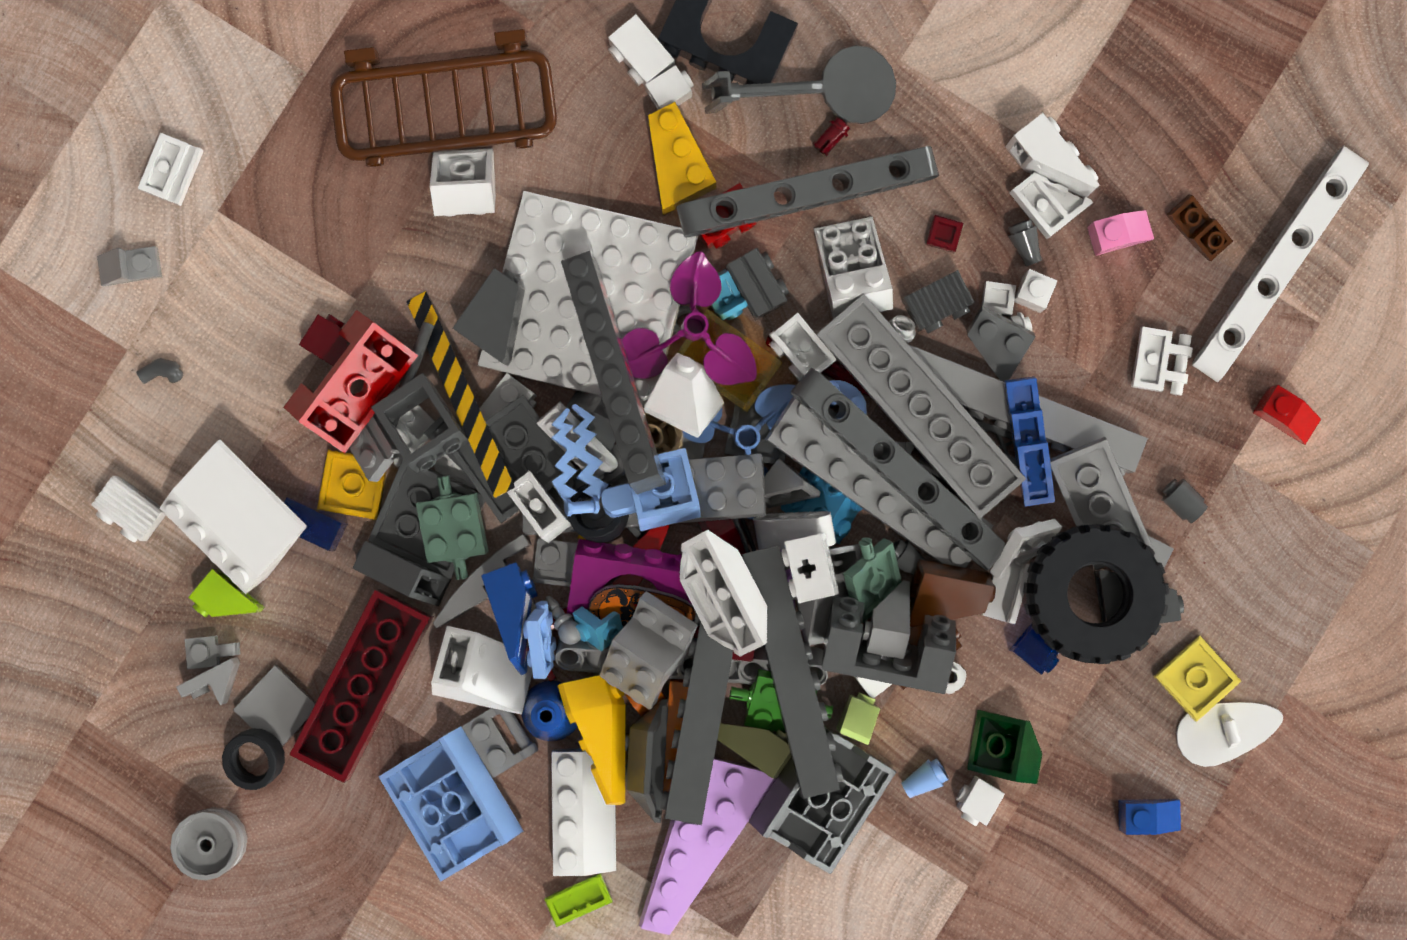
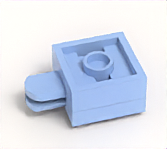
[601,448,701,531]

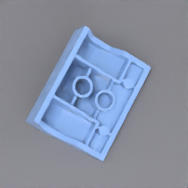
[379,726,523,881]

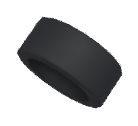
[568,483,629,543]
[222,728,285,790]

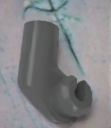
[136,358,183,384]

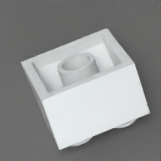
[430,148,496,217]

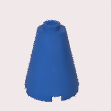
[521,681,577,741]

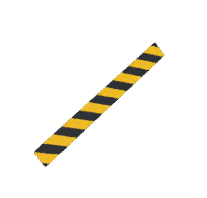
[407,292,515,498]

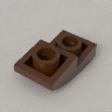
[1166,195,1233,261]

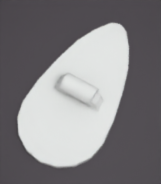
[1176,702,1283,767]

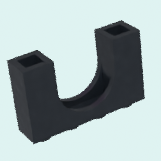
[658,0,798,85]

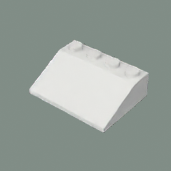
[159,440,307,594]

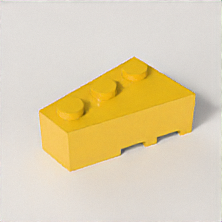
[648,102,717,215]

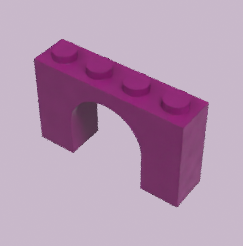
[567,539,692,617]

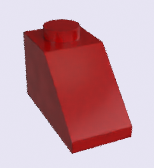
[1253,385,1321,445]

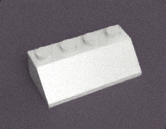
[551,748,616,876]

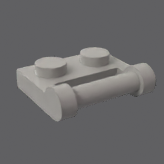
[461,708,539,779]

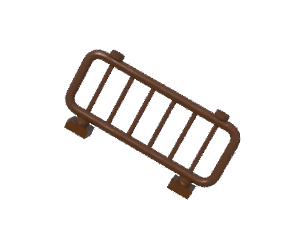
[330,29,557,167]

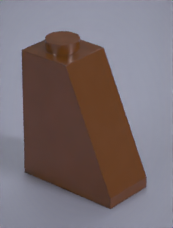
[910,559,996,627]

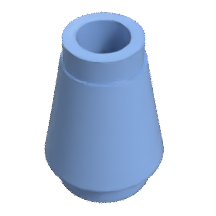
[901,758,949,798]

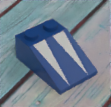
[481,562,538,675]

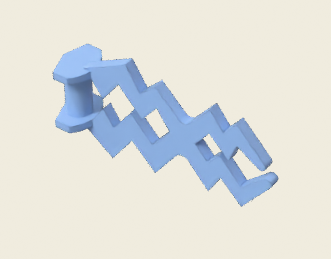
[551,404,608,516]

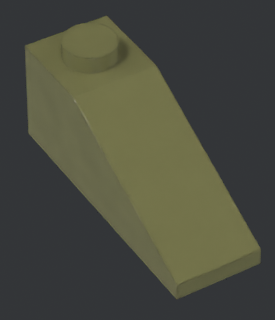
[717,723,791,779]

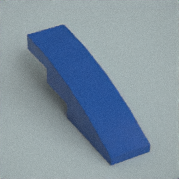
[1004,376,1055,507]

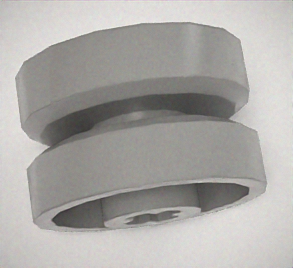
[170,807,248,881]

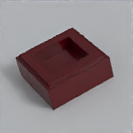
[926,215,964,253]

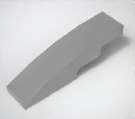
[433,534,531,628]

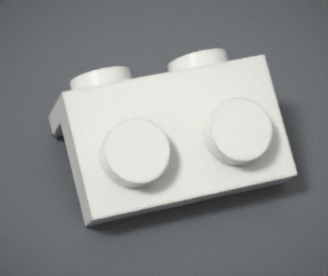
[769,313,837,381]

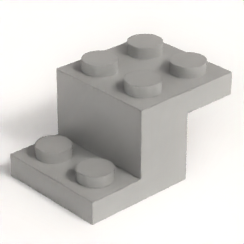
[600,591,698,710]

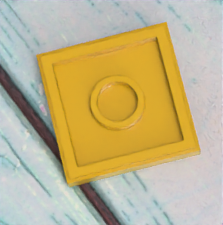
[317,450,387,520]

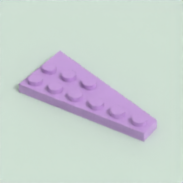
[638,757,776,935]

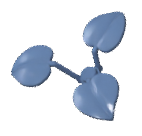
[683,384,796,519]

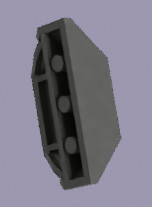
[625,697,669,823]

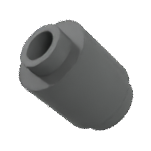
[1162,479,1208,524]

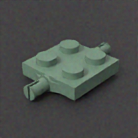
[416,475,489,580]
[843,538,902,623]

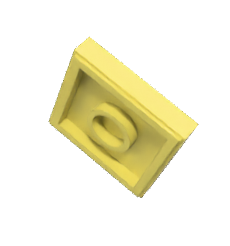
[1153,636,1241,722]

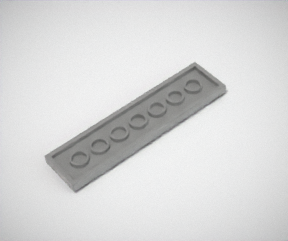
[817,294,1026,519]
[765,396,994,568]
[522,454,766,535]

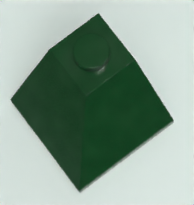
[967,710,1042,784]

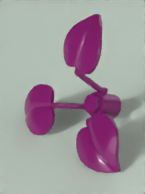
[622,251,757,385]

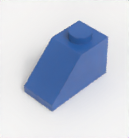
[1118,799,1181,835]

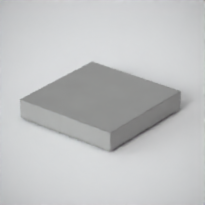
[233,665,316,747]

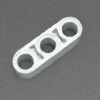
[753,511,836,550]

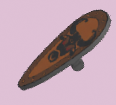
[588,584,696,627]

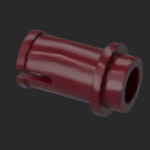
[812,117,850,157]

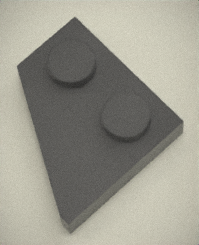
[967,306,1036,382]

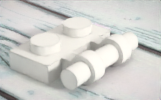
[1131,327,1193,396]

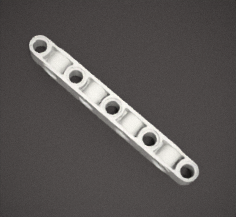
[1192,146,1369,382]

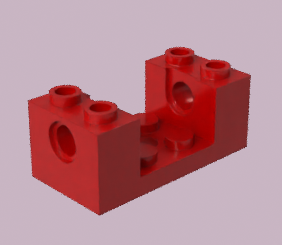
[283,310,418,453]

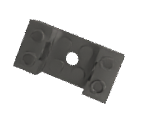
[821,597,956,694]

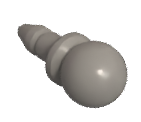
[546,596,581,645]

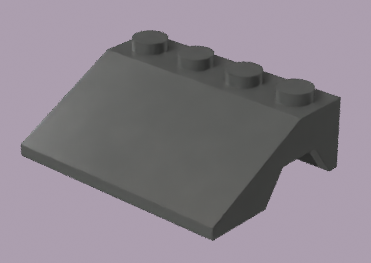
[749,725,896,874]

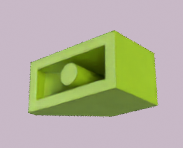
[188,569,265,617]

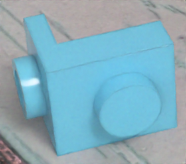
[711,269,748,320]
[573,607,623,651]

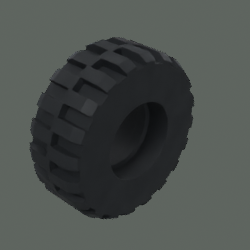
[1023,524,1169,664]

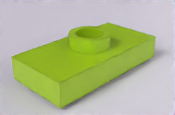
[544,873,613,927]

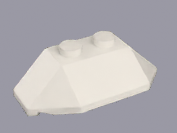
[680,530,767,656]

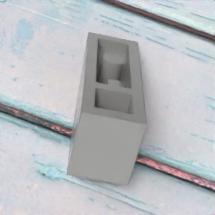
[862,581,910,659]

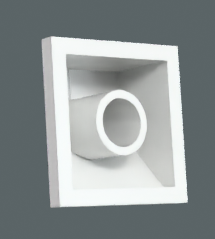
[644,353,724,438]

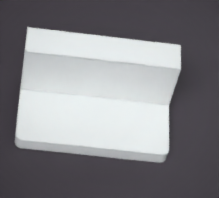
[981,562,1029,624]

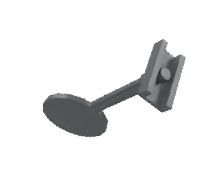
[702,45,896,124]

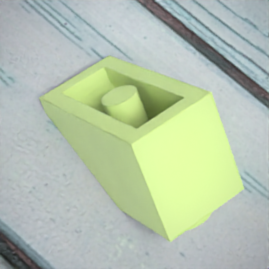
[836,692,880,745]

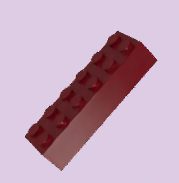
[289,589,434,783]

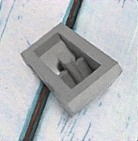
[764,459,820,508]

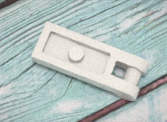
[536,402,618,480]

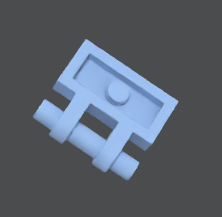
[523,601,557,679]

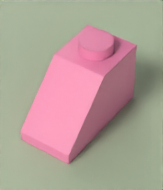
[1087,210,1154,256]

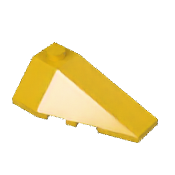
[558,675,626,805]

